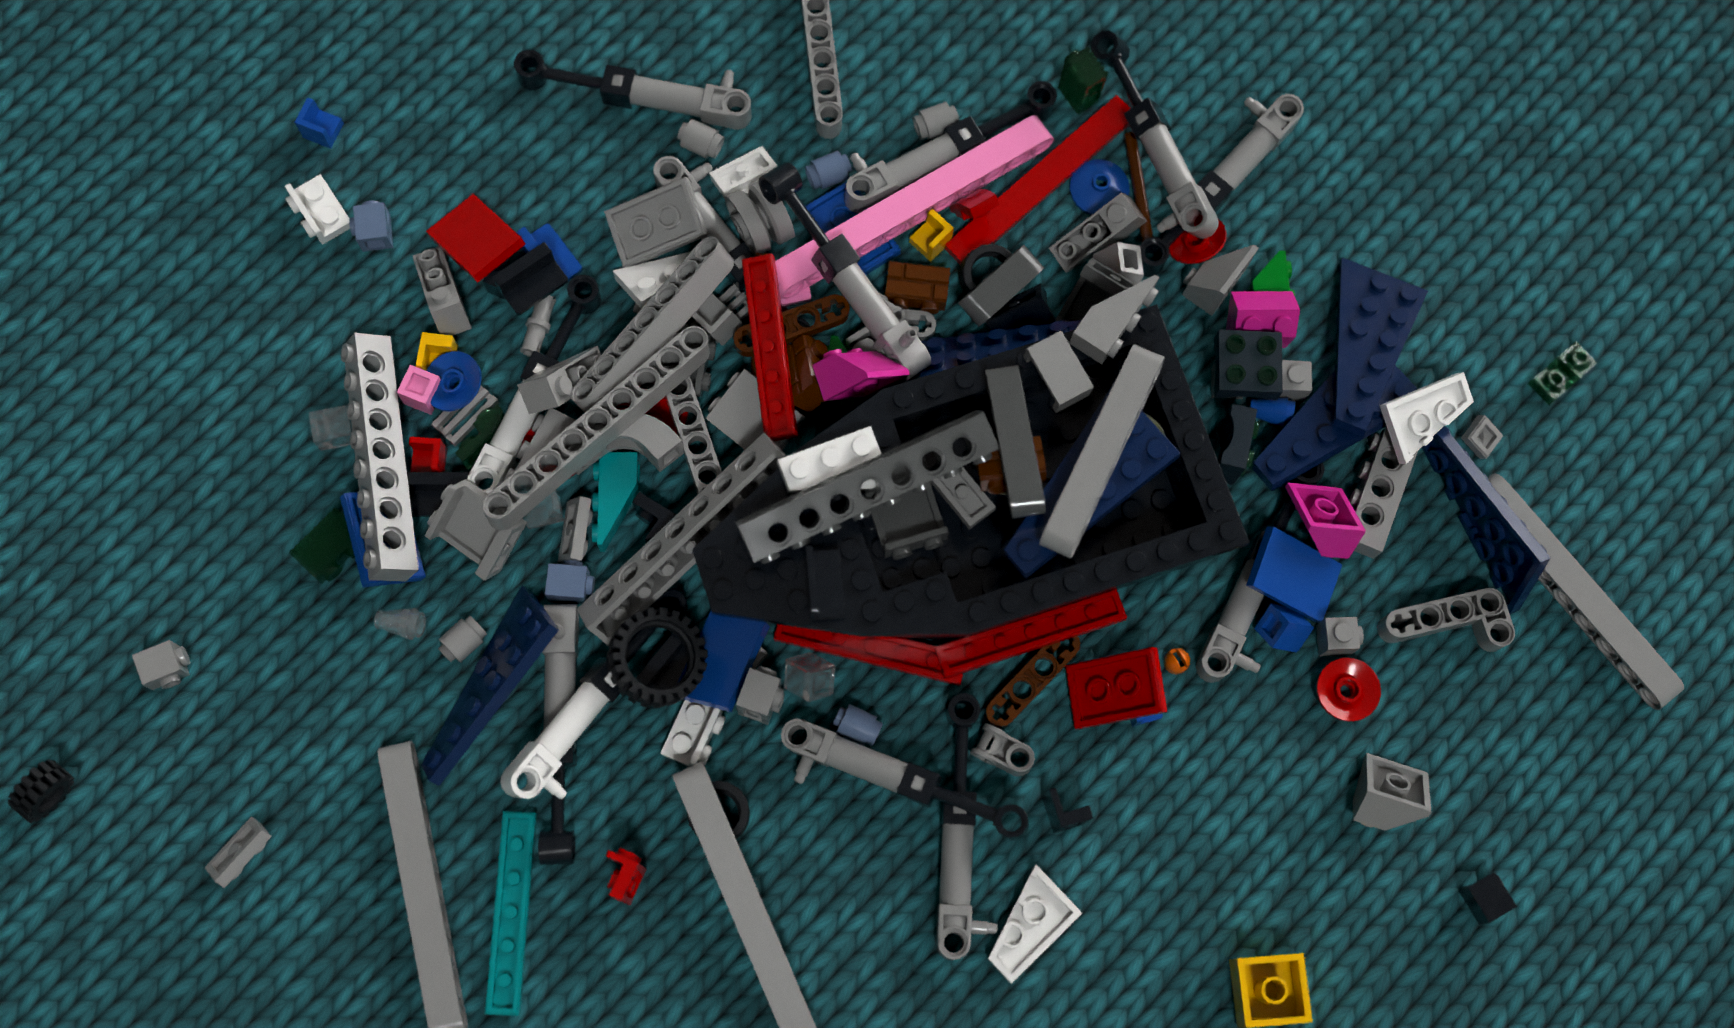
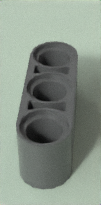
[958,244,1044,327]

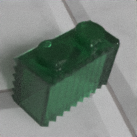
[1058,47,1108,114]
[289,508,355,584]

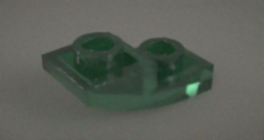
[1528,341,1597,405]
[455,405,504,470]

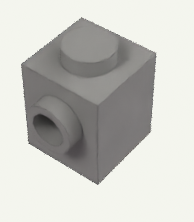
[1316,617,1364,656]
[132,640,190,690]

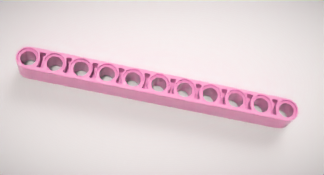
[775,115,1054,300]

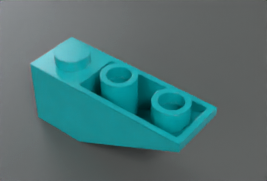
[592,452,640,552]

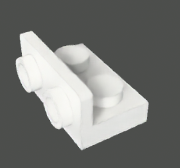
[709,146,778,198]
[285,174,350,245]
[660,700,726,767]

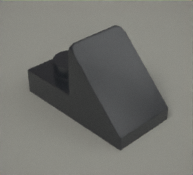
[632,492,676,543]

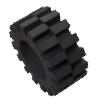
[7,759,75,823]

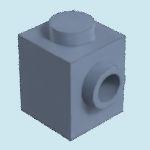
[349,201,393,252]
[545,560,595,604]

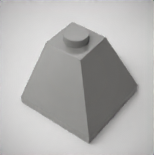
[1182,244,1259,316]
[1353,753,1431,831]

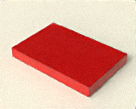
[426,194,525,283]
[1065,647,1168,729]

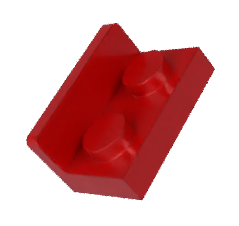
[606,848,647,906]

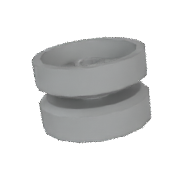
[725,180,795,256]

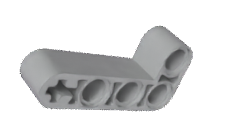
[1377,588,1515,652]

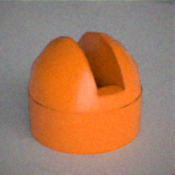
[1163,648,1190,675]

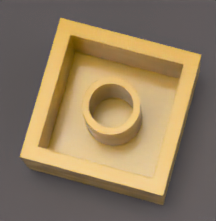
[1229,953,1313,1028]

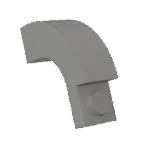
[569,414,684,475]

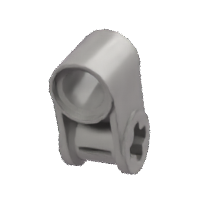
[970,723,1035,776]

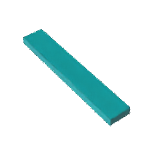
[485,811,537,1016]

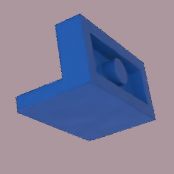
[516,223,583,281]

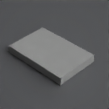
[604,177,708,268]

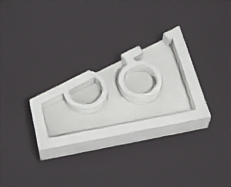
[613,252,690,309]
[1379,372,1474,464]
[777,426,881,493]
[987,865,1082,984]

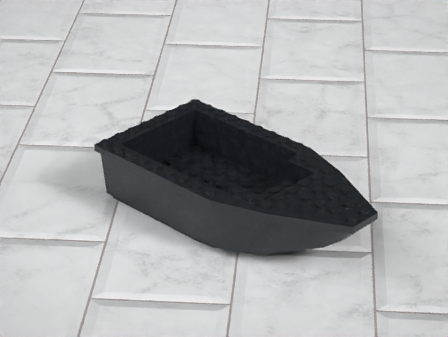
[692,304,1250,640]

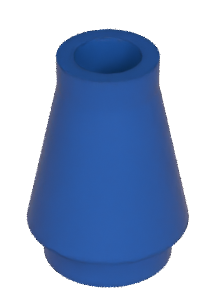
[1250,397,1296,428]

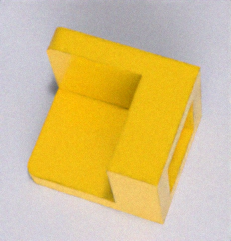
[909,209,954,262]
[415,332,458,371]

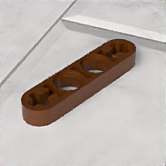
[733,294,850,357]
[985,636,1081,729]

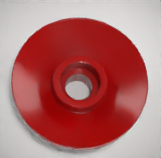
[1169,215,1227,264]
[1316,658,1381,722]

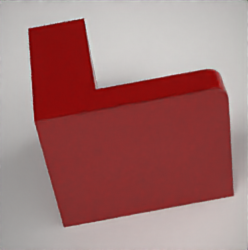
[409,437,448,472]

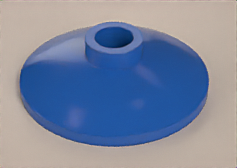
[1069,159,1130,215]
[426,351,482,412]

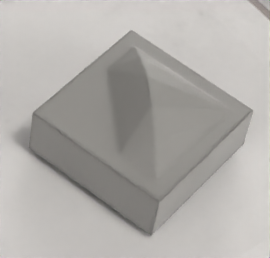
[1461,415,1503,459]

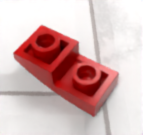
[949,189,1000,220]

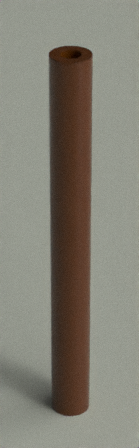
[1124,132,1153,242]

